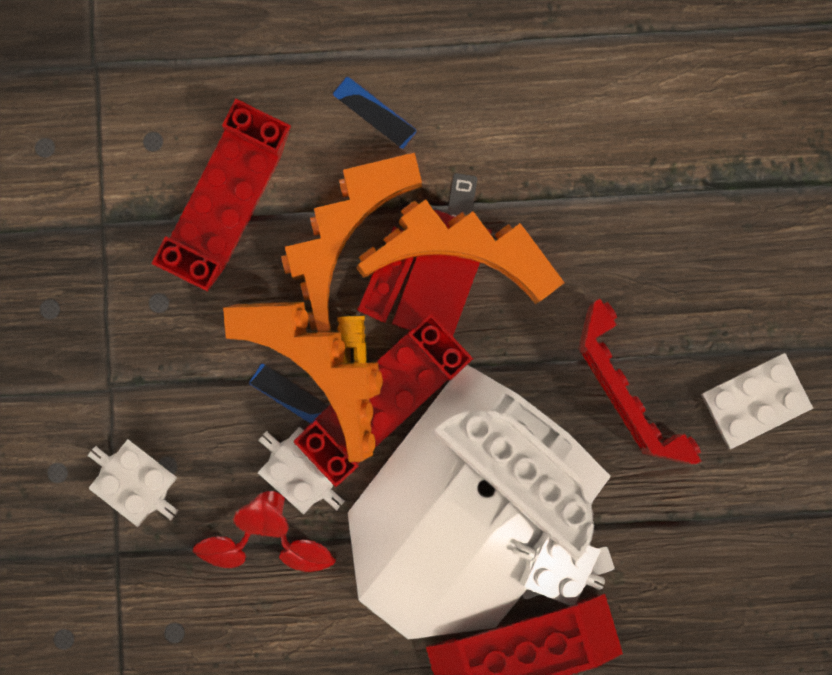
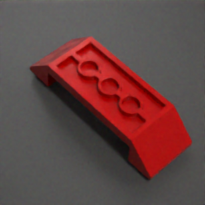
[151,98,291,292]
[578,299,701,464]
[293,313,473,487]
[426,593,623,675]

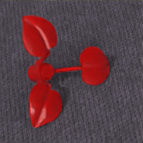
[193,491,336,572]

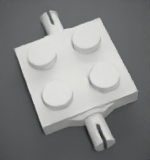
[258,427,345,515]
[88,439,179,527]
[513,531,605,606]

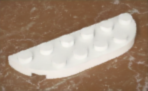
[433,410,594,561]

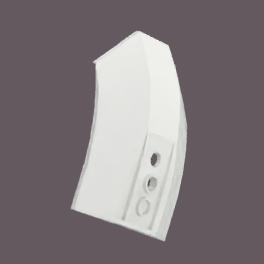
[347,365,611,639]

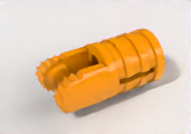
[337,316,366,363]

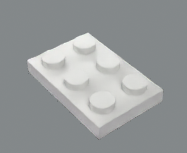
[701,353,813,449]

